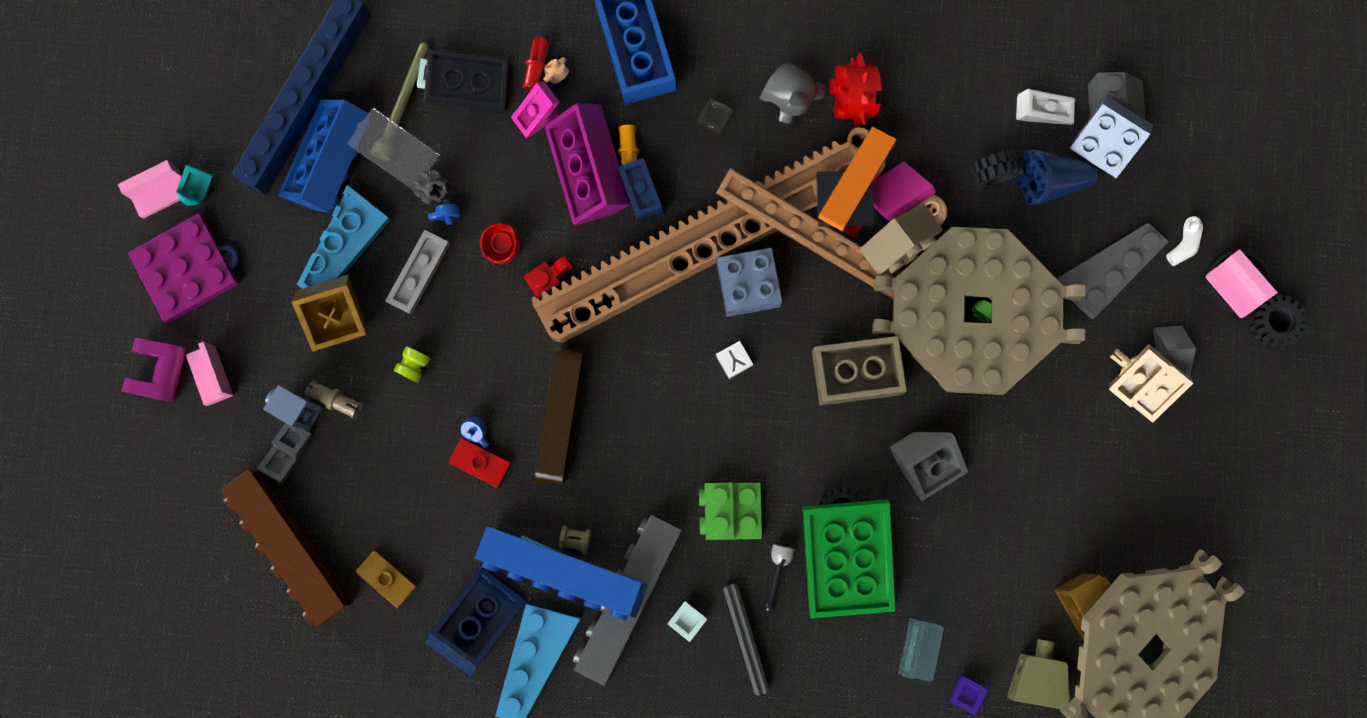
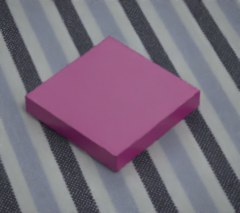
[872,162,935,222]

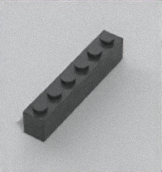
[573,515,682,686]

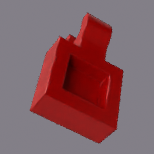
[523,256,573,300]

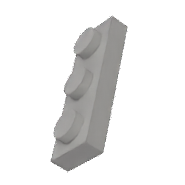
[386,230,450,315]

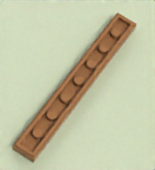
[716,168,902,299]

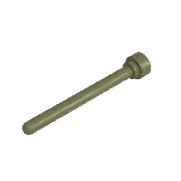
[370,42,430,161]

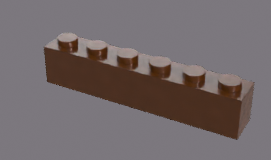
[221,469,351,627]

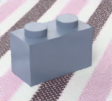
[263,385,323,431]

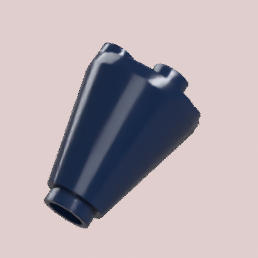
[1015,150,1098,205]

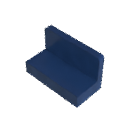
[618,158,663,219]

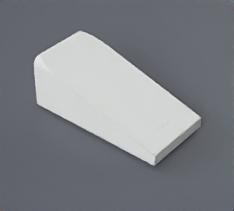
[1016,89,1075,125]

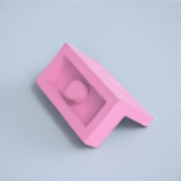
[118,160,182,218]
[1206,249,1278,318]
[186,342,233,406]

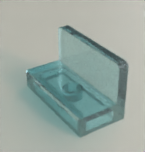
[898,618,944,682]

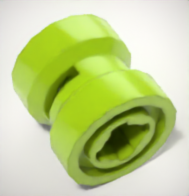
[393,346,431,383]

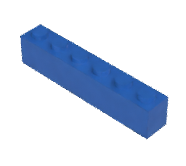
[474,526,648,621]

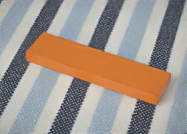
[818,127,896,231]

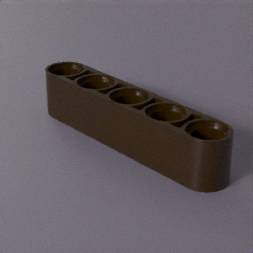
[535,349,584,486]

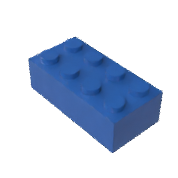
[595,0,676,105]

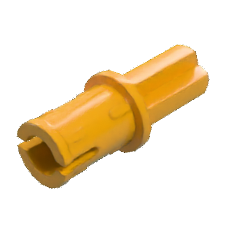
[618,125,639,166]

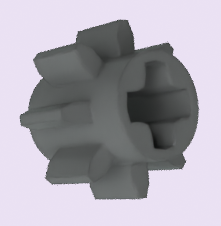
[413,169,448,205]

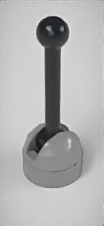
[764,544,795,613]

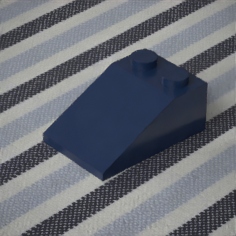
[425,568,526,676]

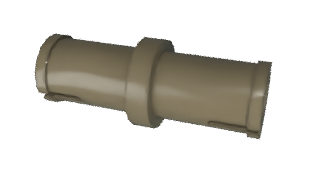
[305,380,363,419]

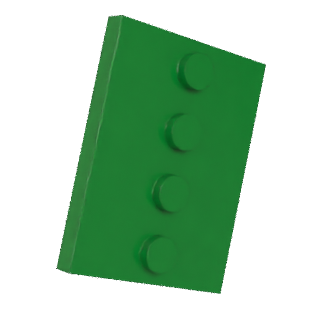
[802,500,895,618]

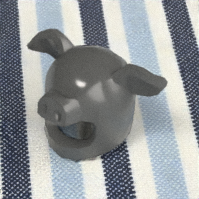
[759,62,828,124]

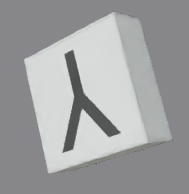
[716,341,753,379]

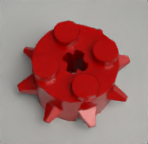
[829,53,881,128]

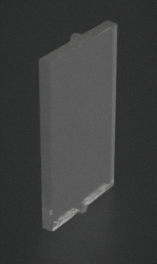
[347,108,440,191]

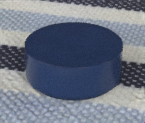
[218,245,241,272]

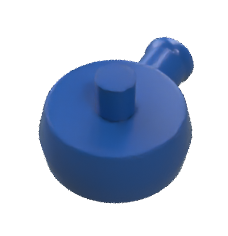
[428,200,461,225]
[461,416,490,449]

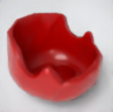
[479,222,521,264]

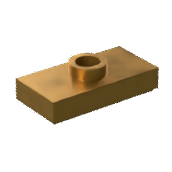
[356,550,418,608]

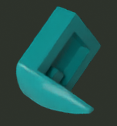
[176,164,214,206]

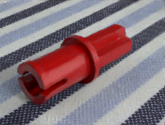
[522,37,549,91]

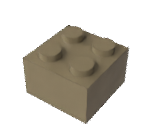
[859,204,943,275]

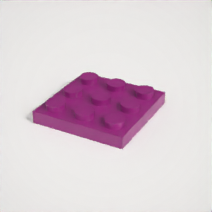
[128,213,239,324]

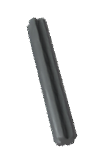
[723,584,769,695]

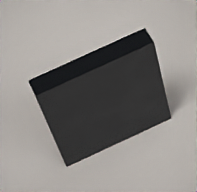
[816,171,874,227]

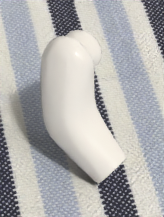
[1166,216,1203,266]

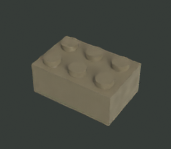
[812,336,906,406]

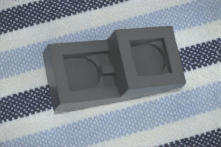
[257,423,312,485]

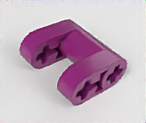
[121,338,187,402]

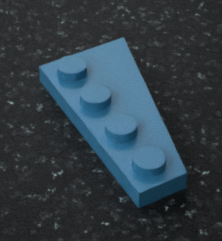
[297,185,390,289]
[495,604,581,718]

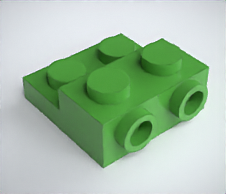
[699,483,762,540]

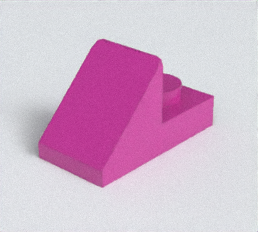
[511,81,560,138]

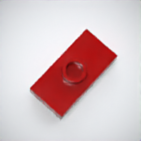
[448,438,511,488]

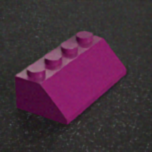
[544,103,631,225]

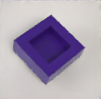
[948,675,988,715]

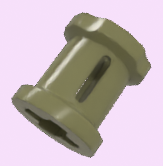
[559,525,591,554]

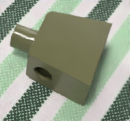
[1007,639,1069,709]

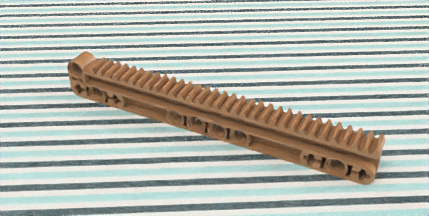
[532,127,885,342]

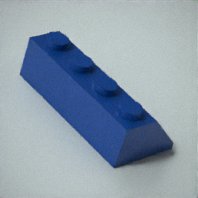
[278,100,371,213]

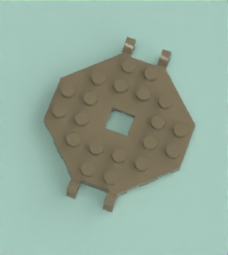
[872,227,1085,395]
[1060,549,1245,718]

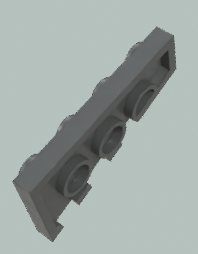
[1057,223,1169,319]

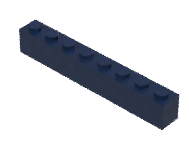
[231,0,371,196]

